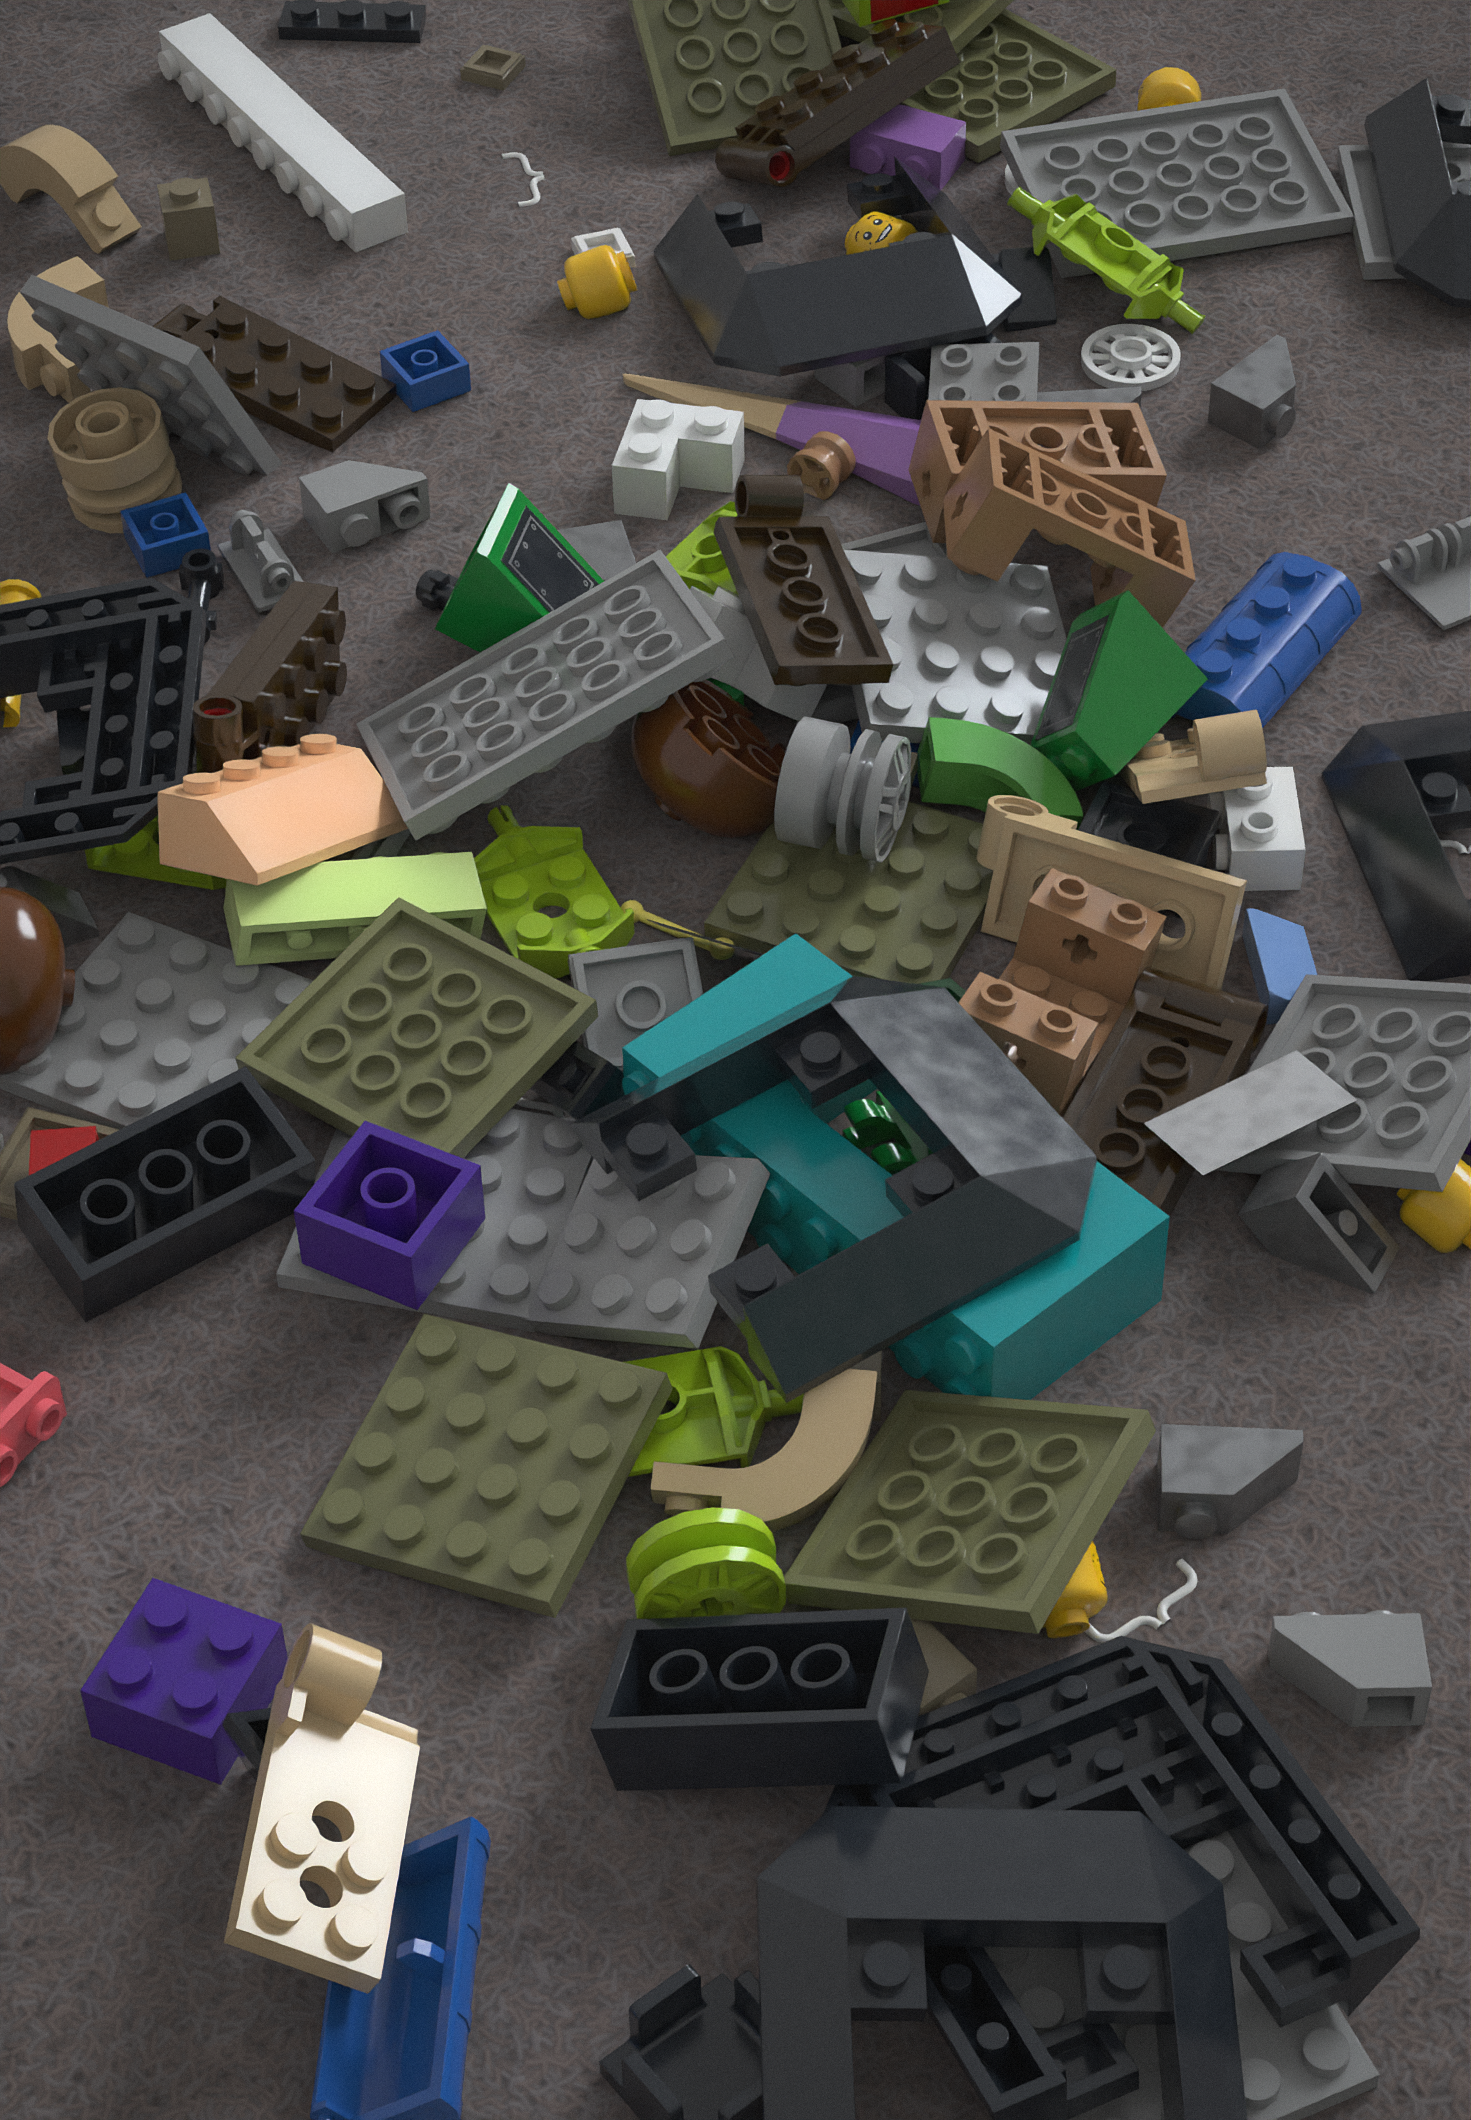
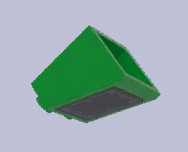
[435,483,604,653]
[1030,590,1208,792]

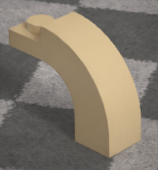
[0,125,142,254]
[7,256,109,403]
[651,1369,877,1532]

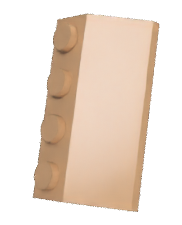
[157,734,408,886]

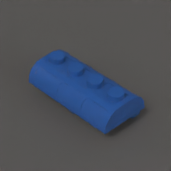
[1171,552,1362,728]
[310,1816,491,2120]

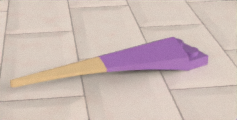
[623,374,921,506]

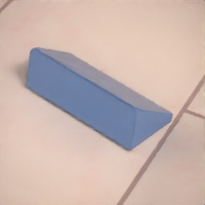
[1242,908,1317,1025]

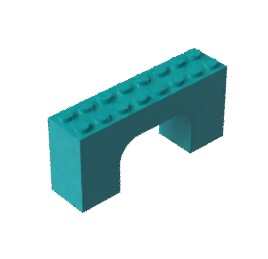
[622,933,1170,1400]

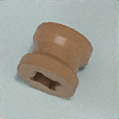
[787,431,856,500]

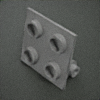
[928,342,1039,401]
[1377,514,1471,630]

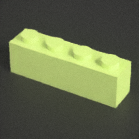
[223,852,487,966]

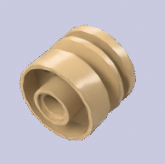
[47,387,183,533]

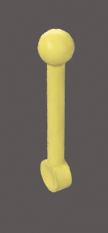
[621,900,734,960]

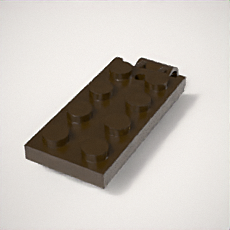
[152,295,396,453]
[713,475,893,686]

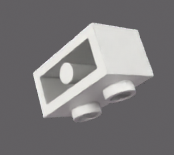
[1207,767,1306,891]

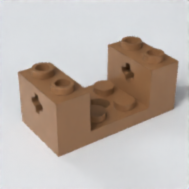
[908,400,1167,543]
[943,428,1196,628]
[958,868,1167,1118]

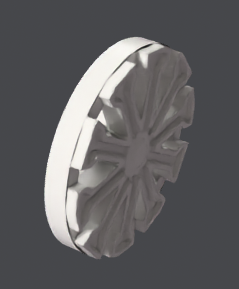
[1081,324,1181,391]

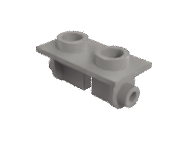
[217,510,303,613]

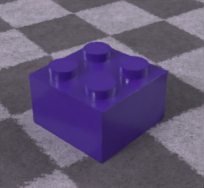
[294,1121,486,1310]
[80,1578,288,1785]

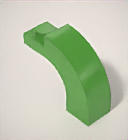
[917,717,1083,830]

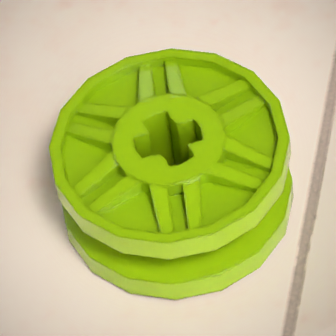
[626,1507,786,1619]

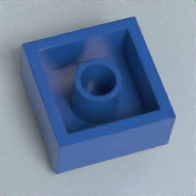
[379,330,471,412]
[120,492,211,578]

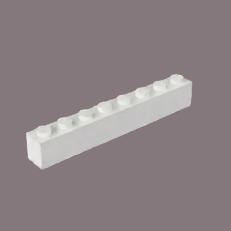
[158,13,408,253]

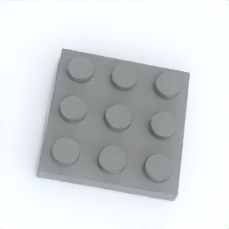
[523,1155,770,1349]

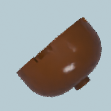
[631,680,787,838]
[0,887,75,1075]

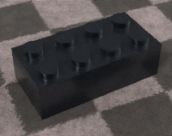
[14,1066,315,1323]
[590,1608,929,1791]

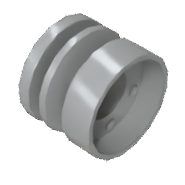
[774,716,911,862]

